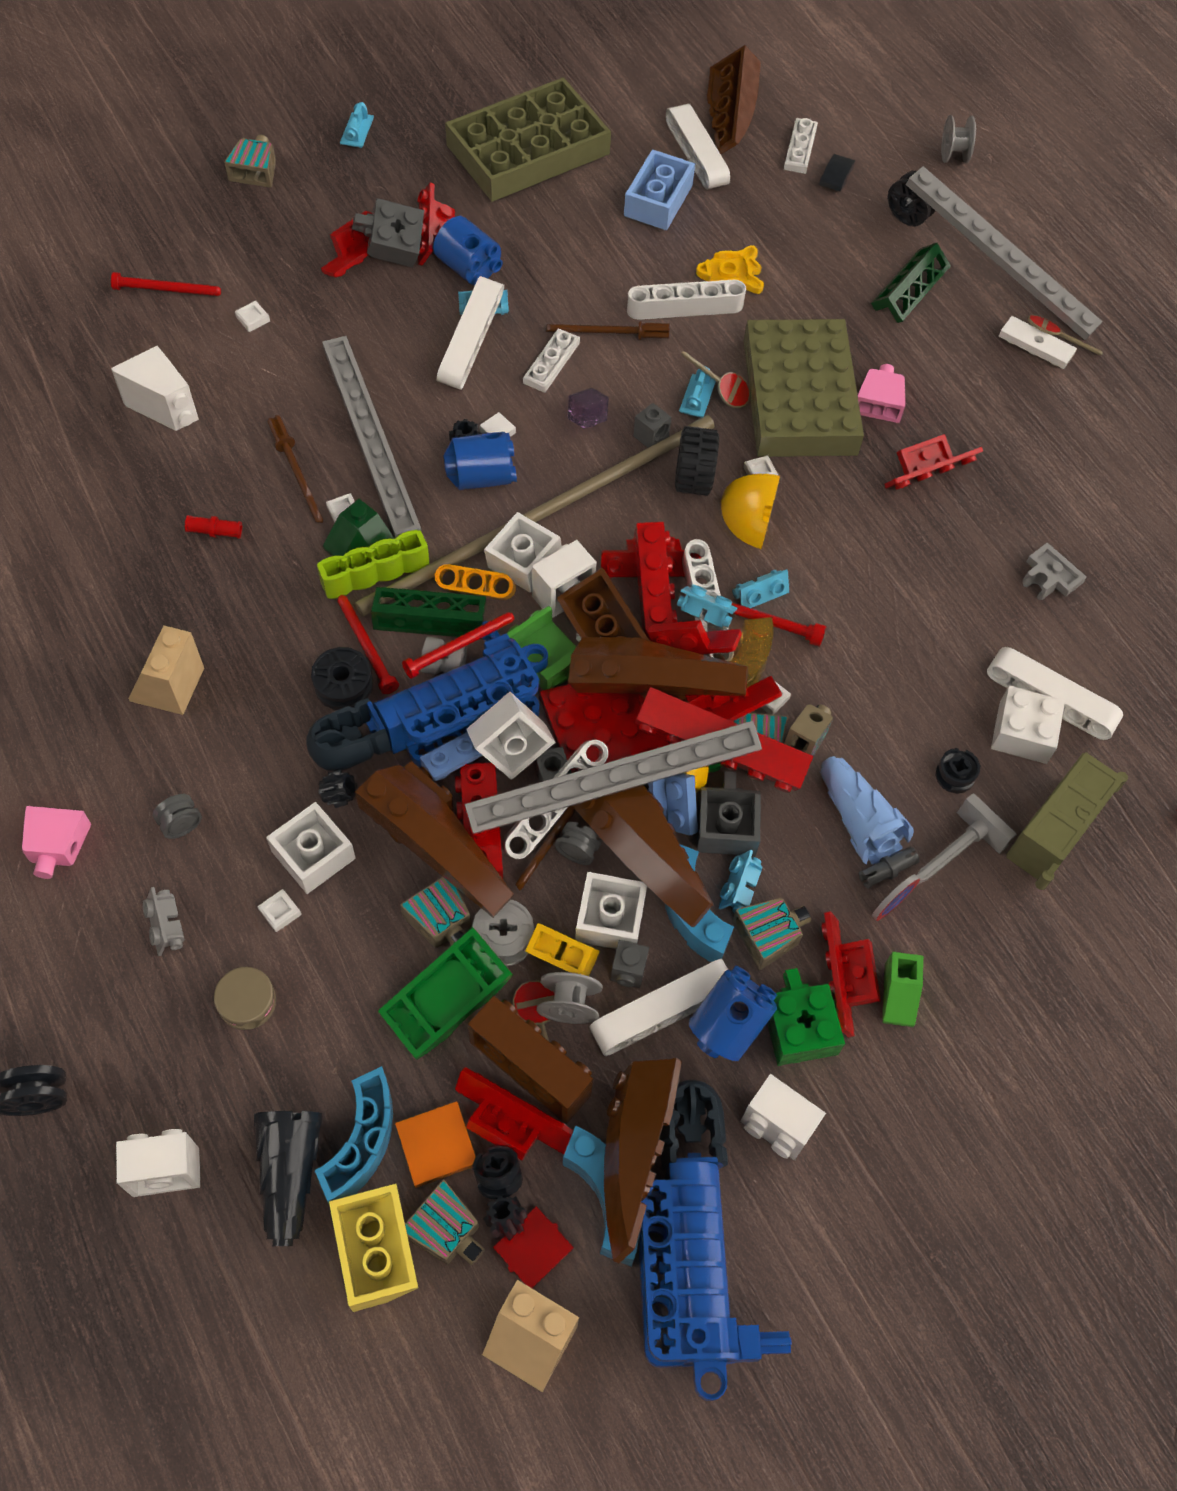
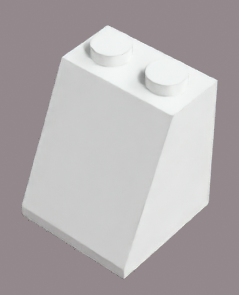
[111,345,199,431]

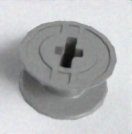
[941,115,976,164]
[472,900,534,966]
[536,972,603,1024]

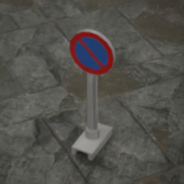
[872,793,1017,921]

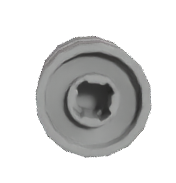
[421,637,467,675]

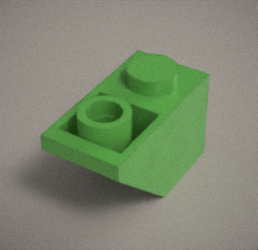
[882,952,924,1027]

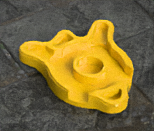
[696,245,764,294]

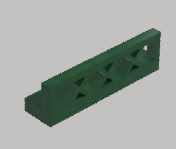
[871,242,951,323]
[371,587,486,639]

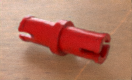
[185,515,242,539]

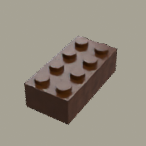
[468,996,593,1125]

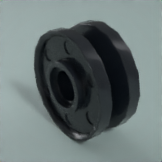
[887,170,936,227]
[311,647,373,710]
[0,1065,67,1116]

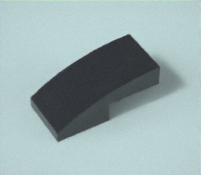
[819,154,856,192]

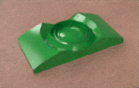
[378,927,513,1060]

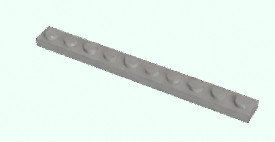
[906,166,1103,340]
[322,336,421,539]
[465,721,762,835]

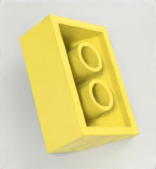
[329,1184,418,1312]

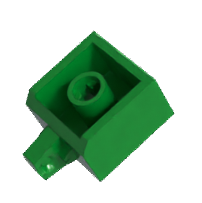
[767,968,845,1066]

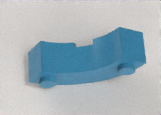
[665,844,734,962]
[315,1066,393,1203]
[563,1126,640,1267]

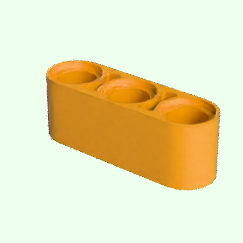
[435,564,516,600]

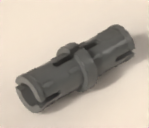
[859,846,919,889]

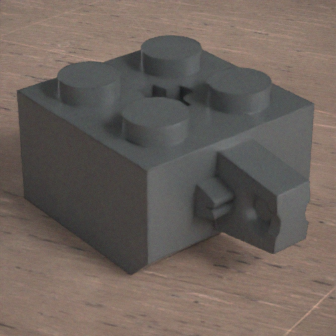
[352,198,424,268]
[697,771,761,856]

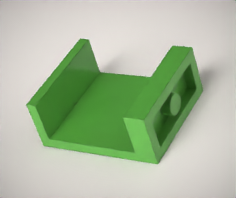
[507,606,576,690]

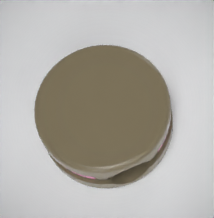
[214,967,276,1030]

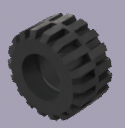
[675,426,719,496]

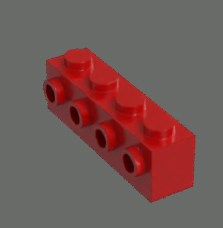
[634,522,677,637]
[455,763,503,879]

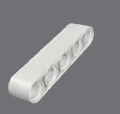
[666,104,730,190]
[437,276,504,390]
[627,280,746,320]
[682,539,734,662]
[987,647,1123,740]
[502,740,608,859]
[589,959,728,1056]

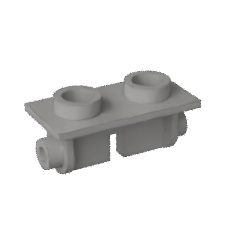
[143,887,185,956]

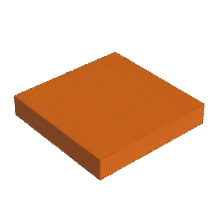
[395,1101,476,1188]

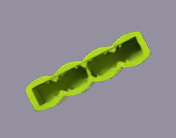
[317,530,430,599]

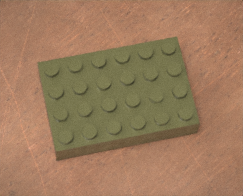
[445,77,611,202]
[744,319,864,457]

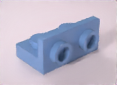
[420,732,483,782]
[648,773,698,835]

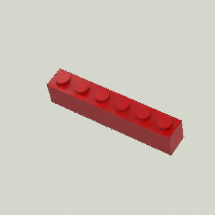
[634,687,814,793]

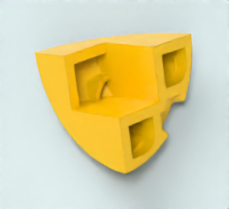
[721,474,780,549]

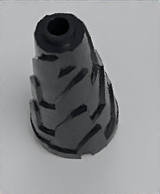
[254,1111,322,1247]

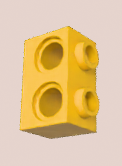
[525,923,600,976]

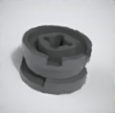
[152,794,202,839]
[555,822,603,865]

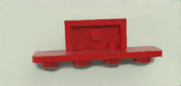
[417,182,455,266]
[321,211,372,278]
[884,434,983,490]
[601,536,701,577]
[647,620,742,655]
[685,676,782,722]
[821,911,881,1037]
[455,1067,574,1161]

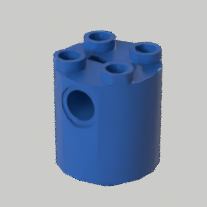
[433,216,503,286]
[443,431,517,490]
[689,966,777,1061]

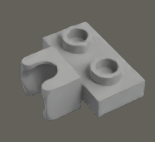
[1023,543,1086,600]

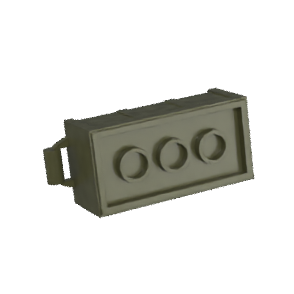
[1006,752,1128,890]

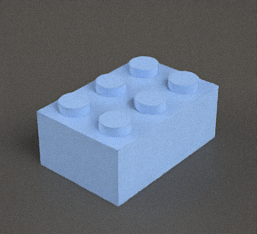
[624,149,695,230]

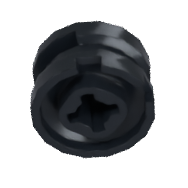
[935,748,981,794]
[472,1146,523,1199]

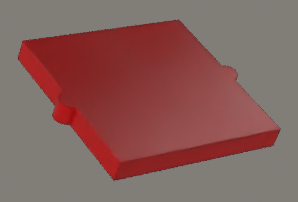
[493,1206,574,1289]

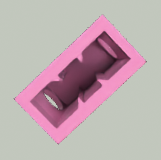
[858,364,905,423]
[22,806,91,879]

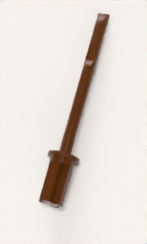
[546,320,670,340]
[267,415,323,523]
[515,806,576,891]

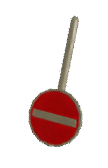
[1027,315,1103,355]
[681,351,750,409]
[512,980,555,1041]

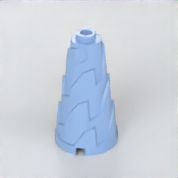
[820,756,914,864]

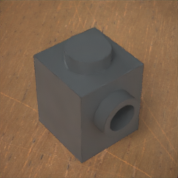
[610,940,649,988]

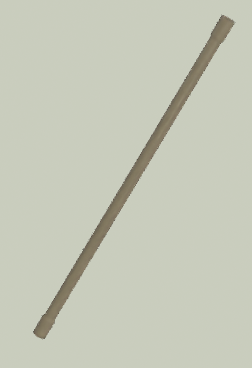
[355,415,714,617]

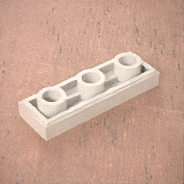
[784,118,818,174]
[999,316,1077,369]
[523,328,580,393]

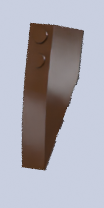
[707,45,761,154]
[557,568,687,701]
[568,637,748,696]
[355,764,514,918]
[573,785,714,927]
[604,1058,682,1263]

